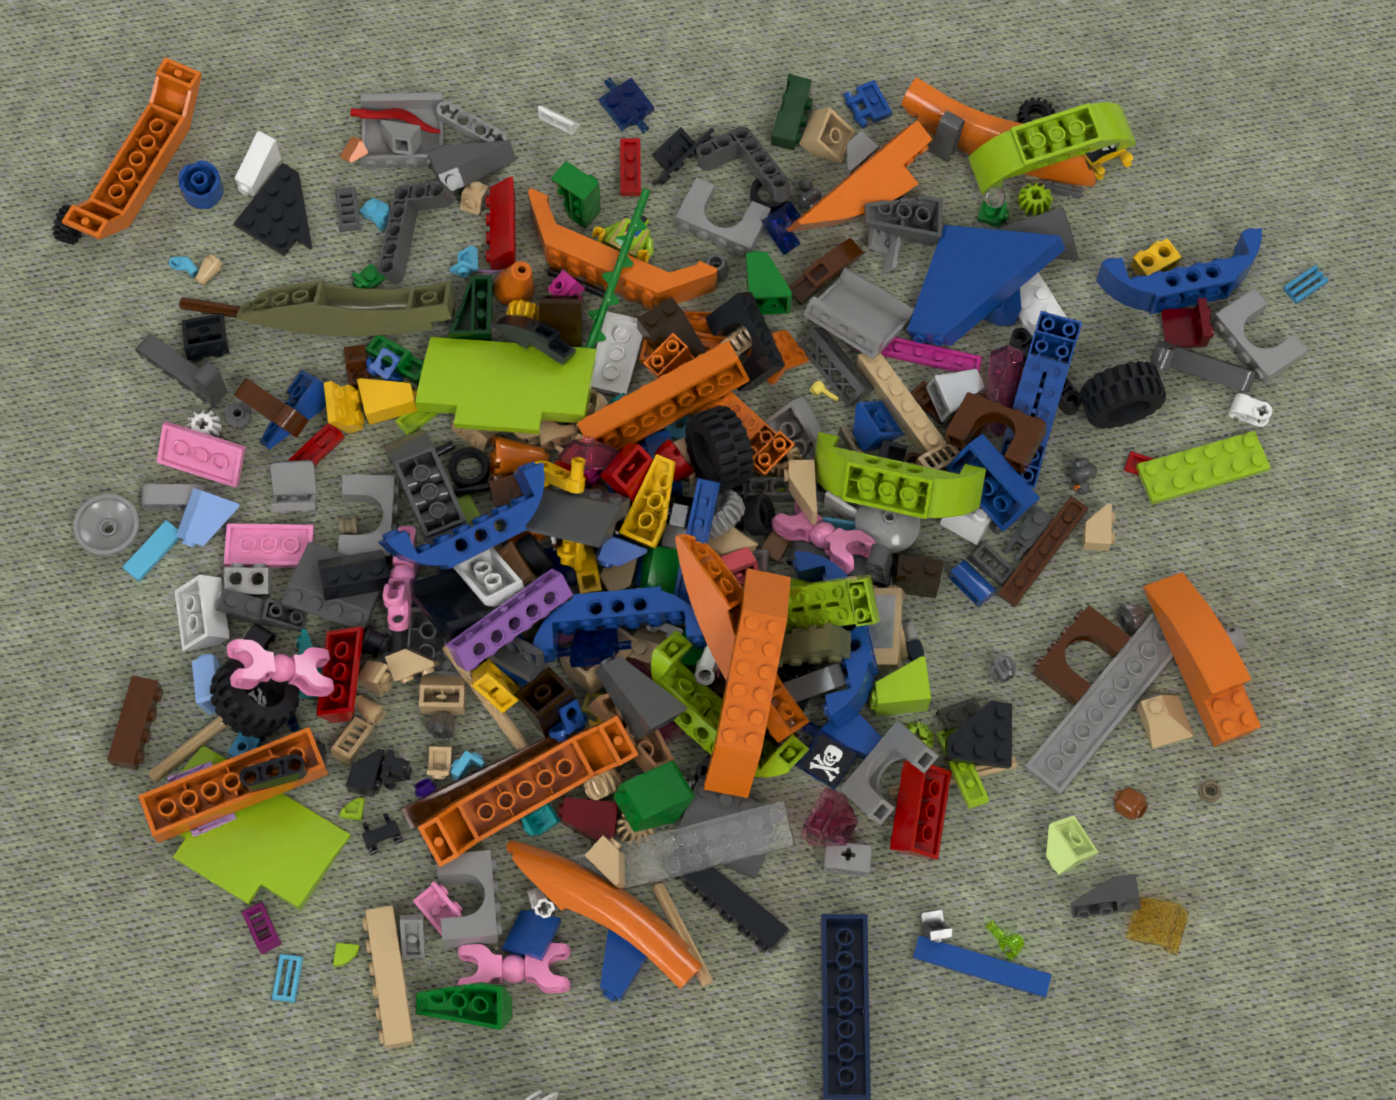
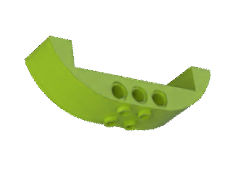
[651,630,809,778]

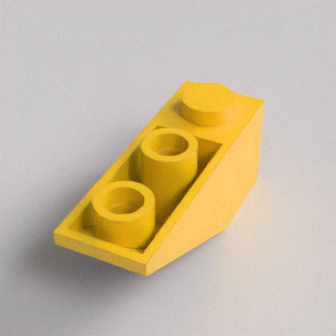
[575,544,602,594]

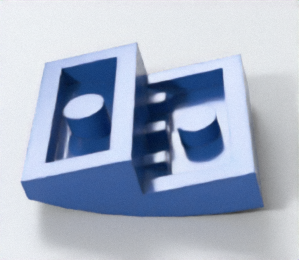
[502,910,562,961]

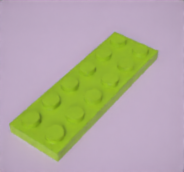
[1136,431,1271,505]

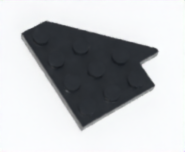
[233,163,313,257]

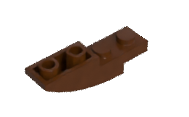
[789,238,864,305]

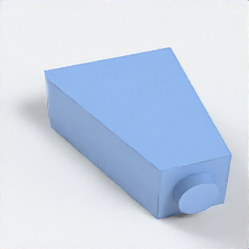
[176,488,240,547]
[192,654,220,715]

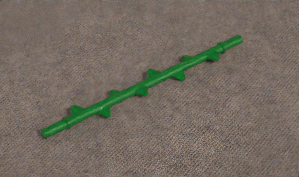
[579,188,651,349]

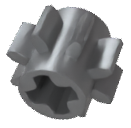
[989,656,1017,683]

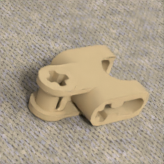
[513,420,580,451]

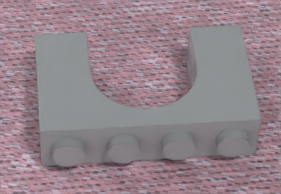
[675,177,771,256]
[1212,288,1308,385]
[338,475,400,563]
[840,720,939,825]
[437,850,502,948]

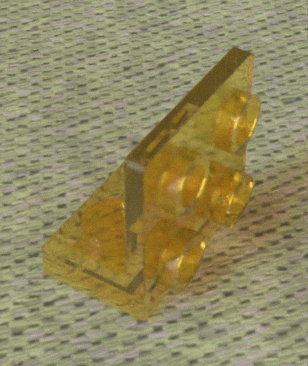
[1126,897,1189,956]

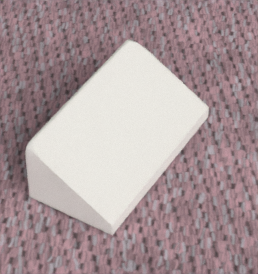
[538,105,580,135]

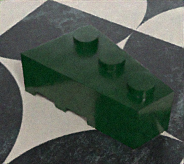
[771,74,813,151]
[448,275,493,341]

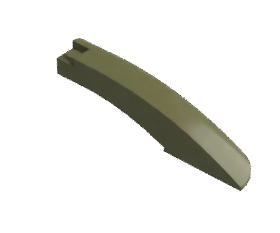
[237,280,455,336]

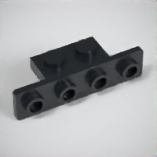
[651,127,715,186]

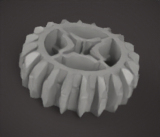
[709,490,745,540]

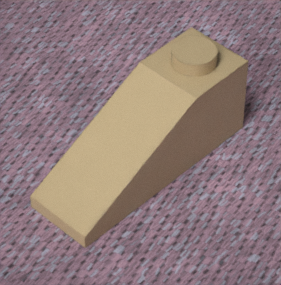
[784,460,817,525]

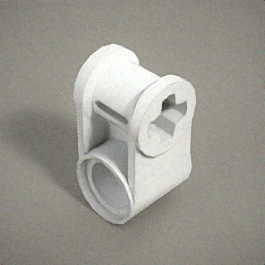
[1228,393,1272,427]

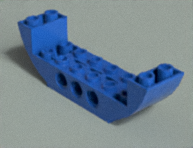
[1096,228,1262,315]
[1000,311,1082,489]
[378,461,545,569]
[792,551,879,728]
[533,586,707,663]

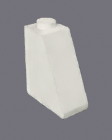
[234,131,281,197]

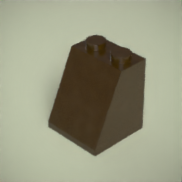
[539,295,583,347]
[894,552,943,598]
[514,667,576,737]

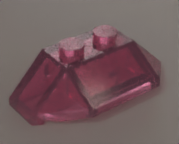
[800,786,858,847]

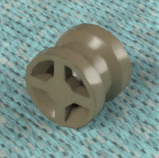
[339,516,359,535]

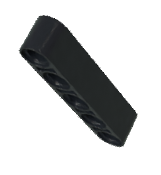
[1009,328,1082,415]

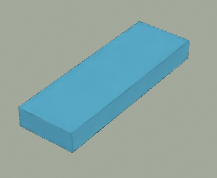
[122,520,180,582]

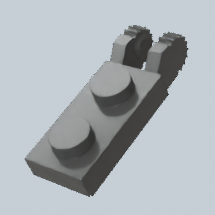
[1003,506,1054,562]

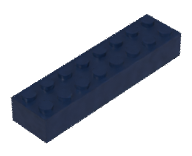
[820,914,871,1100]

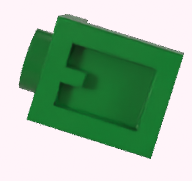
[977,201,1010,227]
[352,264,386,289]

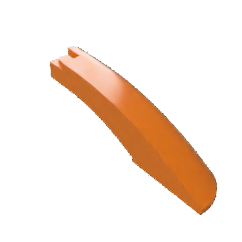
[901,77,1096,187]
[675,534,810,743]
[506,840,702,989]

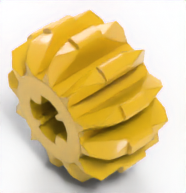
[506,299,539,321]

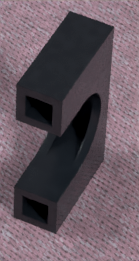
[705,292,785,392]

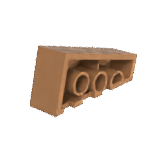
[588,693,675,773]

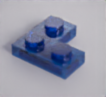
[761,201,801,255]

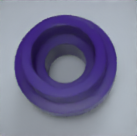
[414,778,436,797]

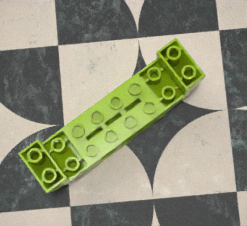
[968,102,1137,195]
[814,432,986,519]
[785,575,880,633]

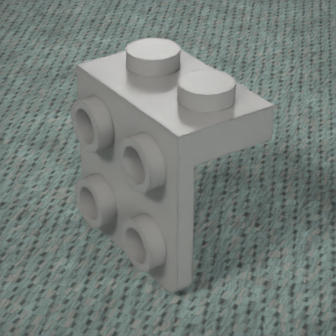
[270,460,317,514]

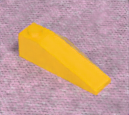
[619,454,676,549]

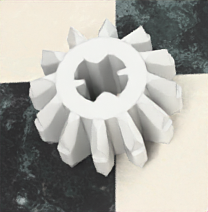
[185,409,222,438]

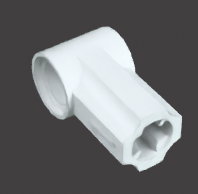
[695,644,718,685]
[527,887,555,918]

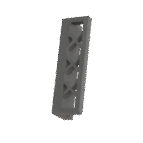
[798,327,874,407]
[473,631,544,683]

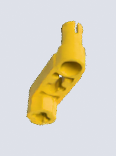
[535,457,586,494]

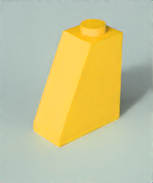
[357,378,418,425]

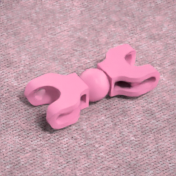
[771,501,876,575]
[383,526,421,631]
[226,639,334,697]
[457,943,571,994]

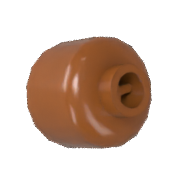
[1113,787,1148,820]

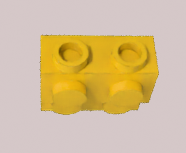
[324,381,364,433]

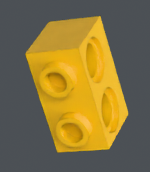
[1131,238,1182,276]
[471,659,519,713]

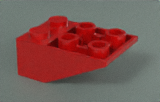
[600,444,653,508]

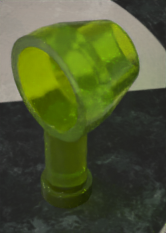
[985,920,1025,959]

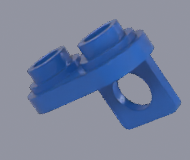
[366,347,404,382]
[548,700,588,742]

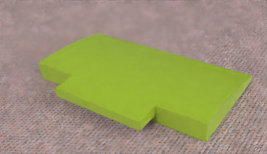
[415,337,597,434]
[173,745,351,911]

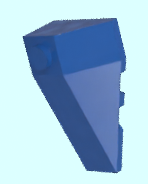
[259,370,326,450]

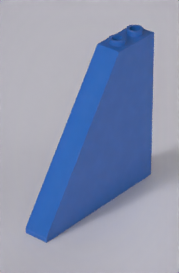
[907,225,1065,346]

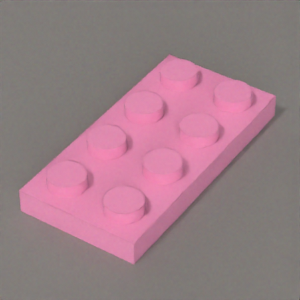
[157,421,246,488]
[224,524,314,568]

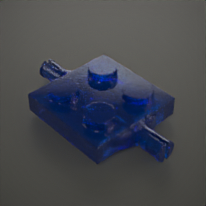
[598,78,655,133]
[557,629,632,668]

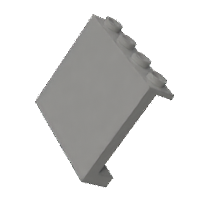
[360,92,444,170]
[804,267,914,359]

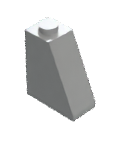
[926,369,985,423]

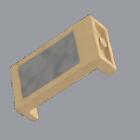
[868,585,905,670]

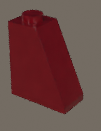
[558,797,618,843]

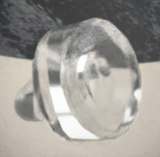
[985,187,1006,208]

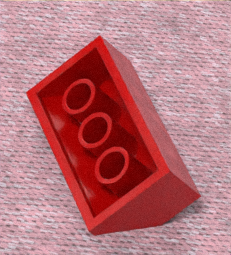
[486,177,516,270]
[316,626,364,723]
[890,761,952,860]

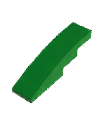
[365,335,424,386]

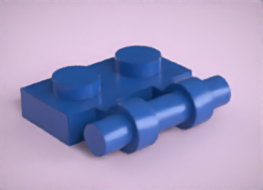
[843,80,892,128]

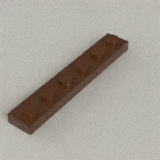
[998,496,1088,607]

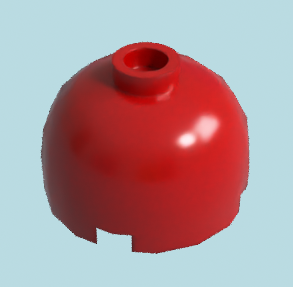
[654,439,695,482]

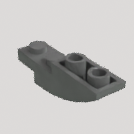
[216,588,308,632]

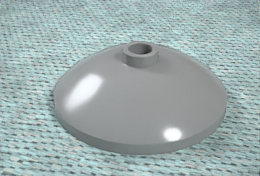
[73,494,140,556]
[855,505,920,554]

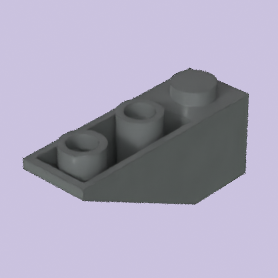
[1070,874,1141,918]

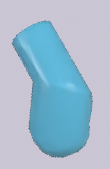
[169,257,199,277]

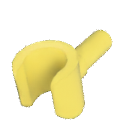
[809,381,839,402]

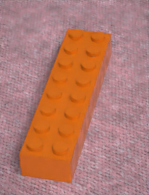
[577,340,750,462]
[138,727,328,843]

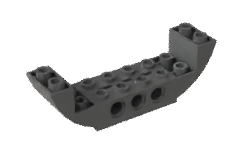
[383,429,467,574]

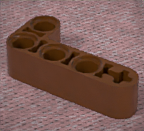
[234,378,309,438]

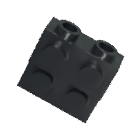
[182,313,230,362]

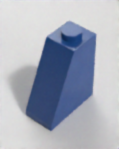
[816,713,882,759]
[600,929,648,1002]

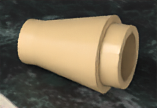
[194,254,223,286]
[355,695,386,725]

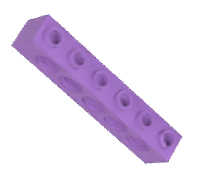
[446,568,573,671]

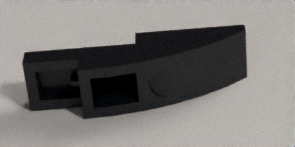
[493,315,576,365]

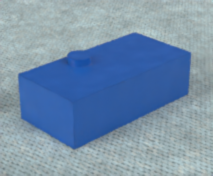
[946,434,1040,532]

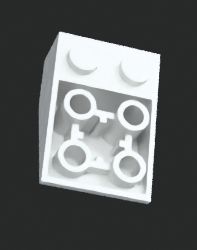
[940,507,993,545]

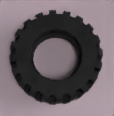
[1080,361,1166,429]
[685,405,754,492]
[210,651,300,738]

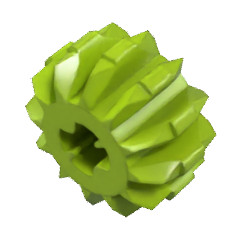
[1017,182,1053,217]

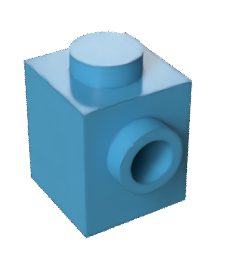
[227,732,263,758]

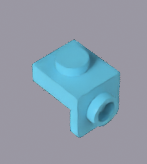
[359,198,390,231]
[450,246,478,278]
[450,751,485,781]

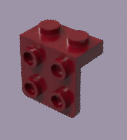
[1161,298,1214,348]

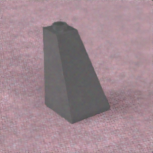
[995,207,1080,261]
[595,656,687,741]

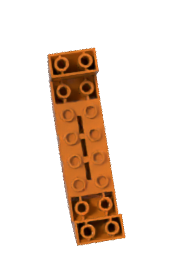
[643,333,795,476]

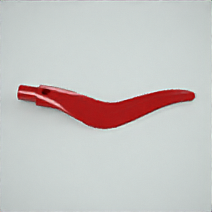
[350,108,441,134]

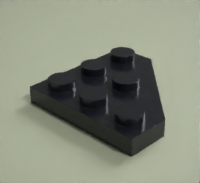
[945,701,1012,769]

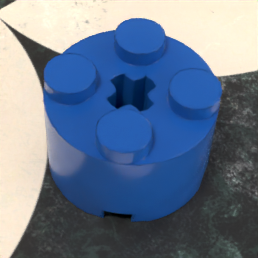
[178,160,224,209]

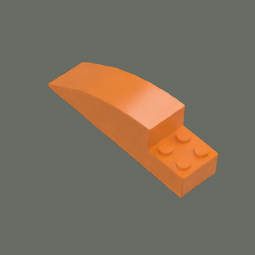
[787,120,933,232]
[1143,572,1261,747]

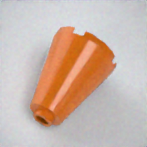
[493,261,535,306]
[490,436,549,477]

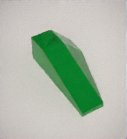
[416,982,512,1030]

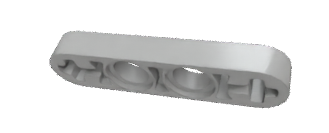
[436,101,507,143]

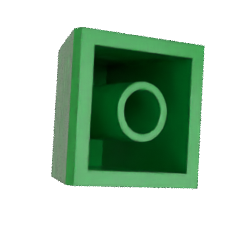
[745,251,792,315]
[640,544,680,595]
[613,760,695,832]

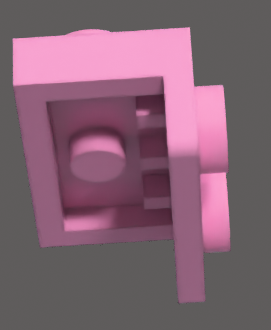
[413,881,463,937]

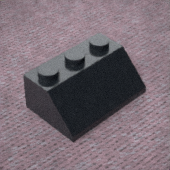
[318,550,389,601]

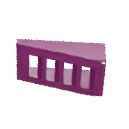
[242,902,282,954]

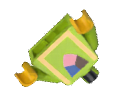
[591,215,654,263]

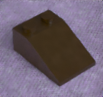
[637,297,707,358]

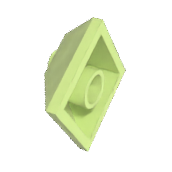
[1046,815,1099,875]

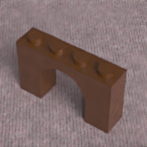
[945,392,1046,474]
[1033,605,1131,706]

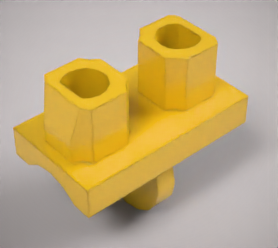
[557,539,586,571]

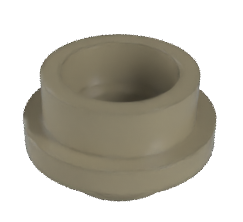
[1199,780,1222,803]

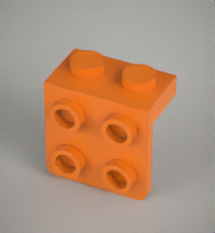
[747,330,809,385]

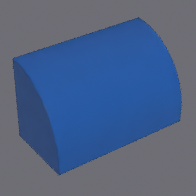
[948,560,997,608]

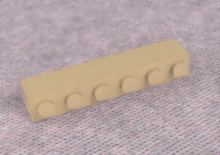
[856,353,946,459]
[363,905,415,1049]

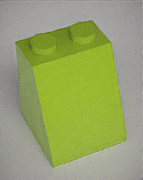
[869,656,931,716]

